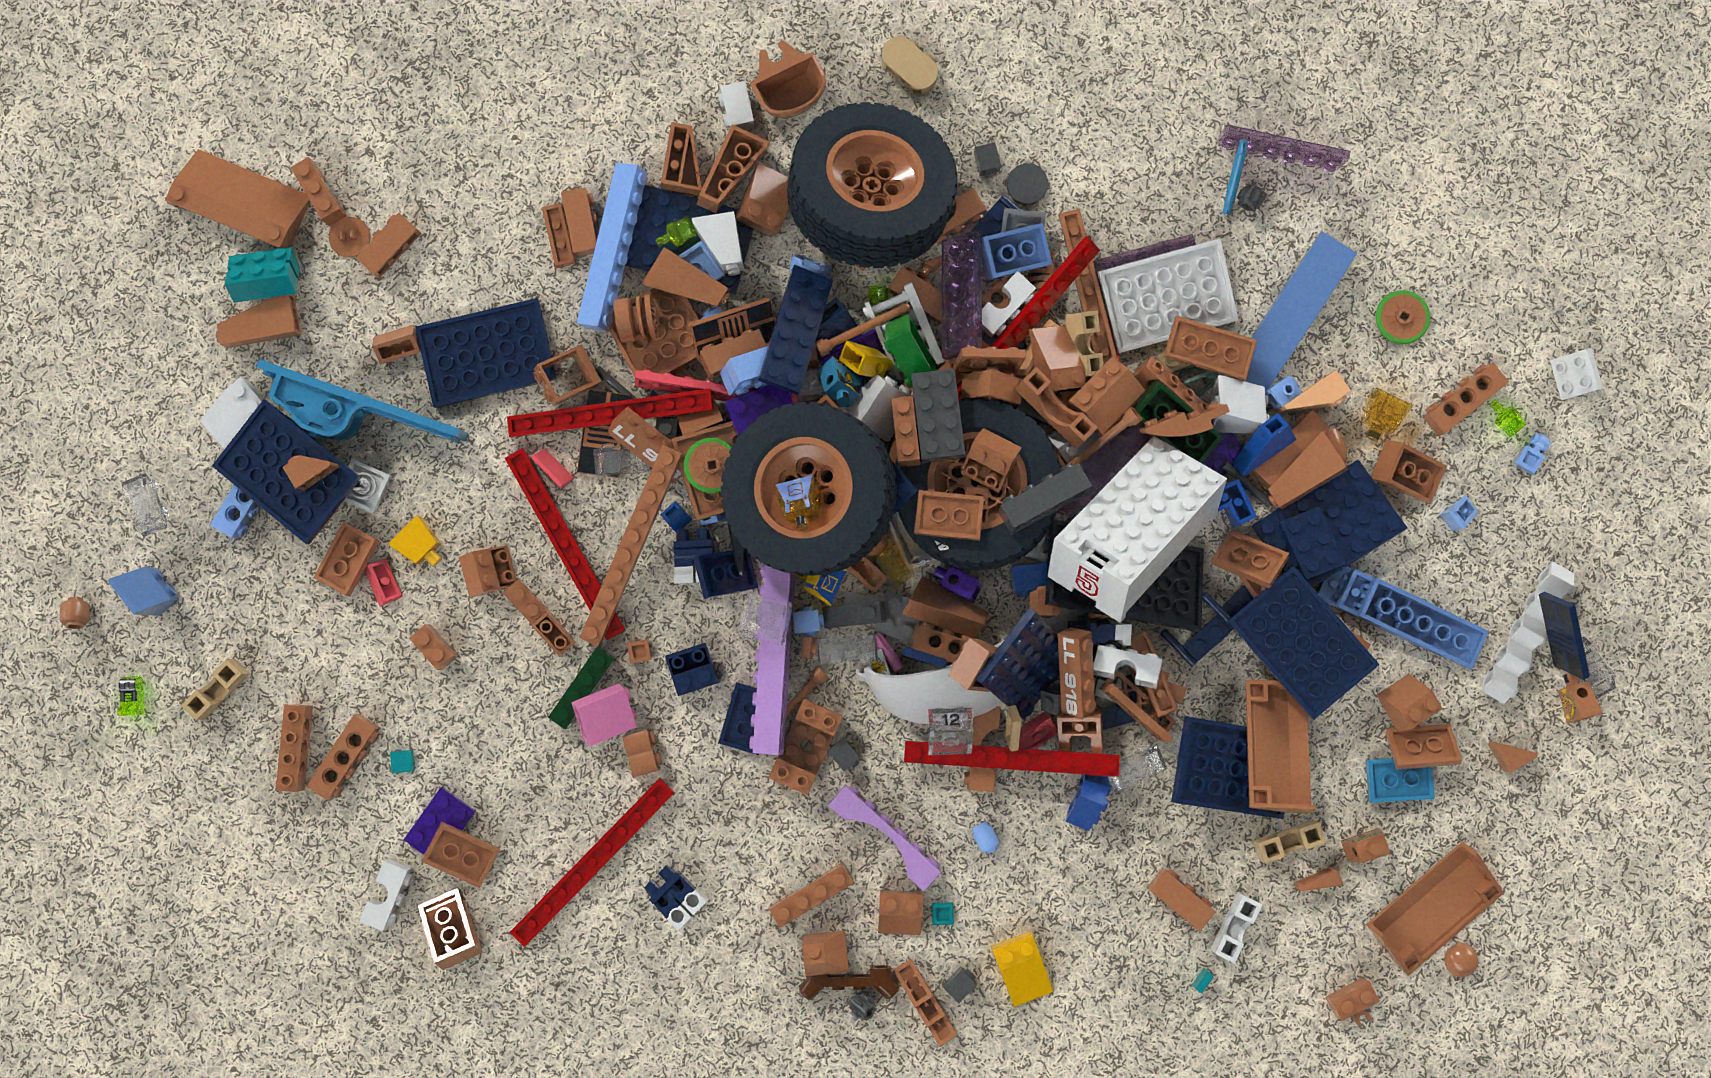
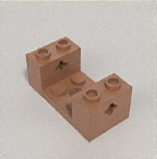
[768,698,843,795]

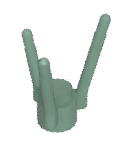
[1180,367,1225,397]

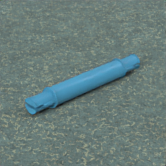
[1222,139,1249,215]

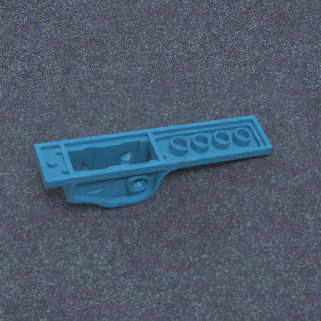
[256,359,468,444]

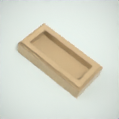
[1005,705,1021,751]

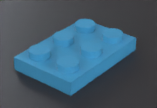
[1366,758,1435,803]

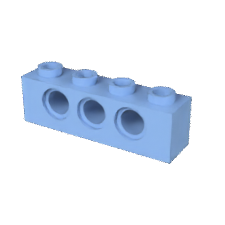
[210,485,259,539]

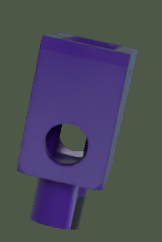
[933,565,983,603]

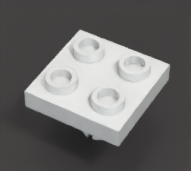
[1550,348,1603,400]
[344,459,392,514]

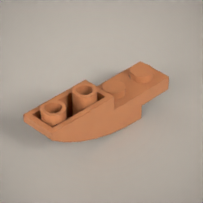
[1139,402,1230,437]
[503,578,576,657]

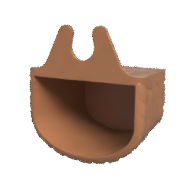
[750,41,827,119]

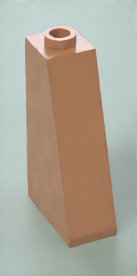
[642,247,731,307]
[216,294,301,348]
[1268,431,1348,510]
[902,576,989,638]

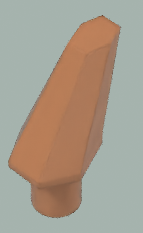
[919,255,949,278]

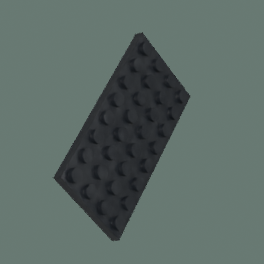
[1045,519,1204,632]

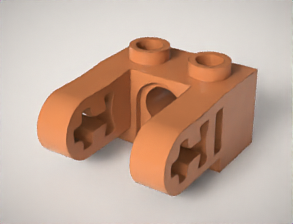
[1057,709,1104,754]

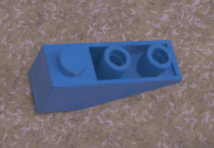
[1232,413,1297,477]

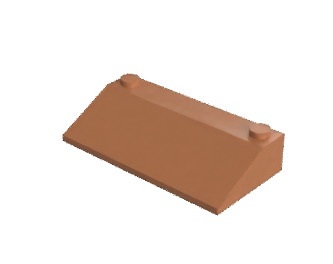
[165,149,310,248]
[1245,680,1316,813]
[1366,842,1504,976]

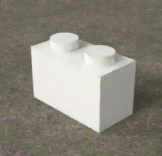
[718,81,755,129]

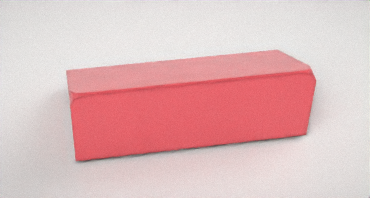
[531,449,574,488]
[364,559,403,607]
[1019,711,1058,749]

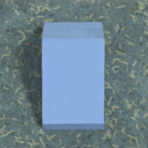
[1439,495,1478,531]

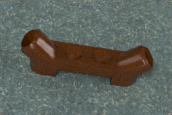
[799,965,899,1000]

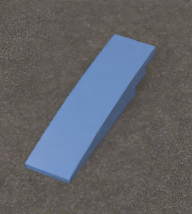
[1234,231,1357,391]
[1316,567,1489,670]

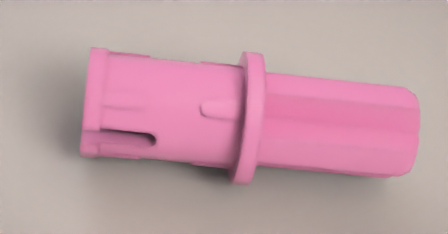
[871,632,905,672]

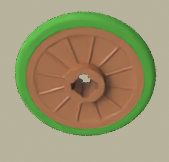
[1376,290,1430,344]
[684,438,732,494]

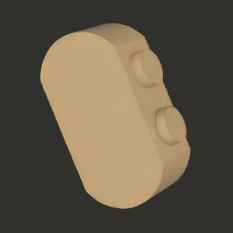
[882,36,938,95]

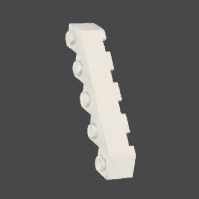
[1482,561,1575,704]

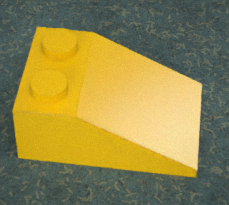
[991,931,1053,1007]

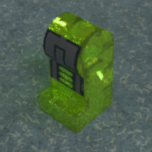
[117,676,145,716]

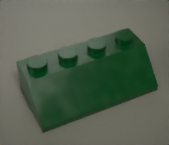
[1135,382,1224,463]

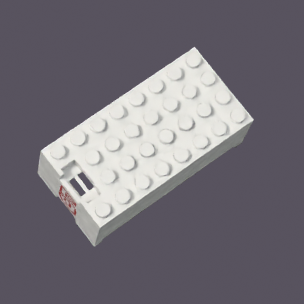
[1048,436,1227,623]

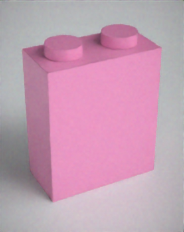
[571,683,637,747]

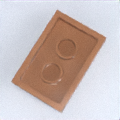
[953,346,1026,375]
[914,490,984,541]
[313,522,380,597]
[1211,529,1289,589]
[1386,724,1462,770]
[421,822,500,888]

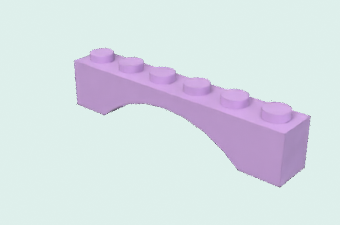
[828,784,941,891]

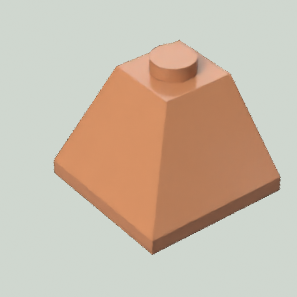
[802,931,849,976]

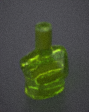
[656,216,696,247]
[866,286,890,317]
[1489,399,1527,437]

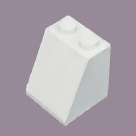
[692,211,745,276]
[840,374,914,442]
[1210,375,1270,434]

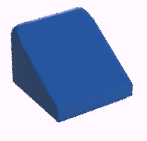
[660,501,692,533]

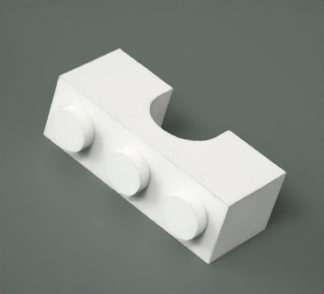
[973,271,1036,338]
[1093,644,1162,689]
[359,859,413,931]
[1210,892,1262,964]

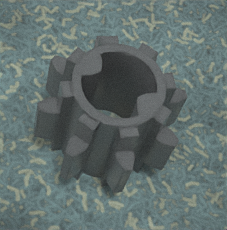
[1237,184,1265,212]
[848,992,876,1021]

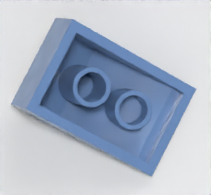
[977,223,1052,281]
[108,567,179,616]

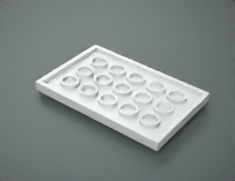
[1098,239,1238,353]

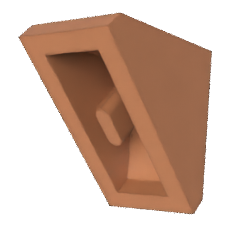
[1488,741,1538,772]

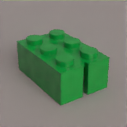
[884,314,937,389]

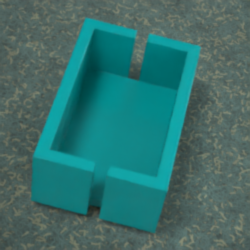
[225,247,300,303]

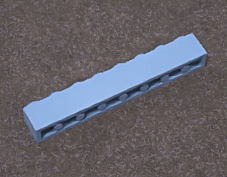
[577,163,647,332]

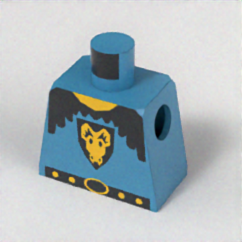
[819,356,863,407]

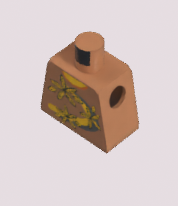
[1558,673,1602,724]

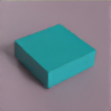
[390,750,415,773]
[932,902,954,925]
[1191,968,1214,993]

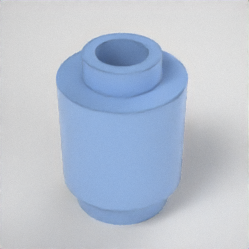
[972,821,1000,854]

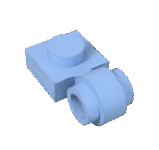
[1514,433,1551,475]

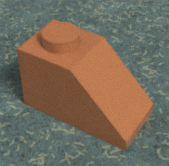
[283,455,339,491]

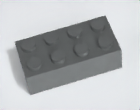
[911,368,965,463]
[998,463,1092,535]

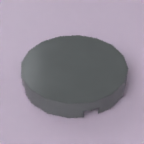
[1007,163,1048,205]

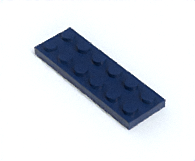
[758,264,833,395]

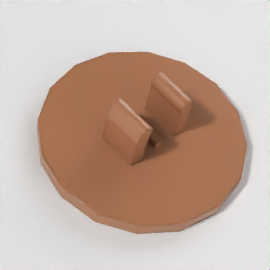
[329,217,370,258]

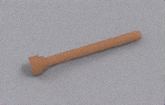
[815,303,910,357]
[1065,407,1142,466]
[786,667,829,718]

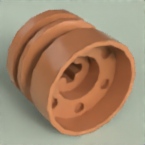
[614,294,659,343]

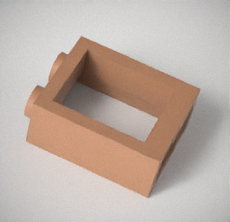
[533,344,601,406]

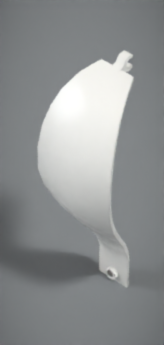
[856,608,1089,725]

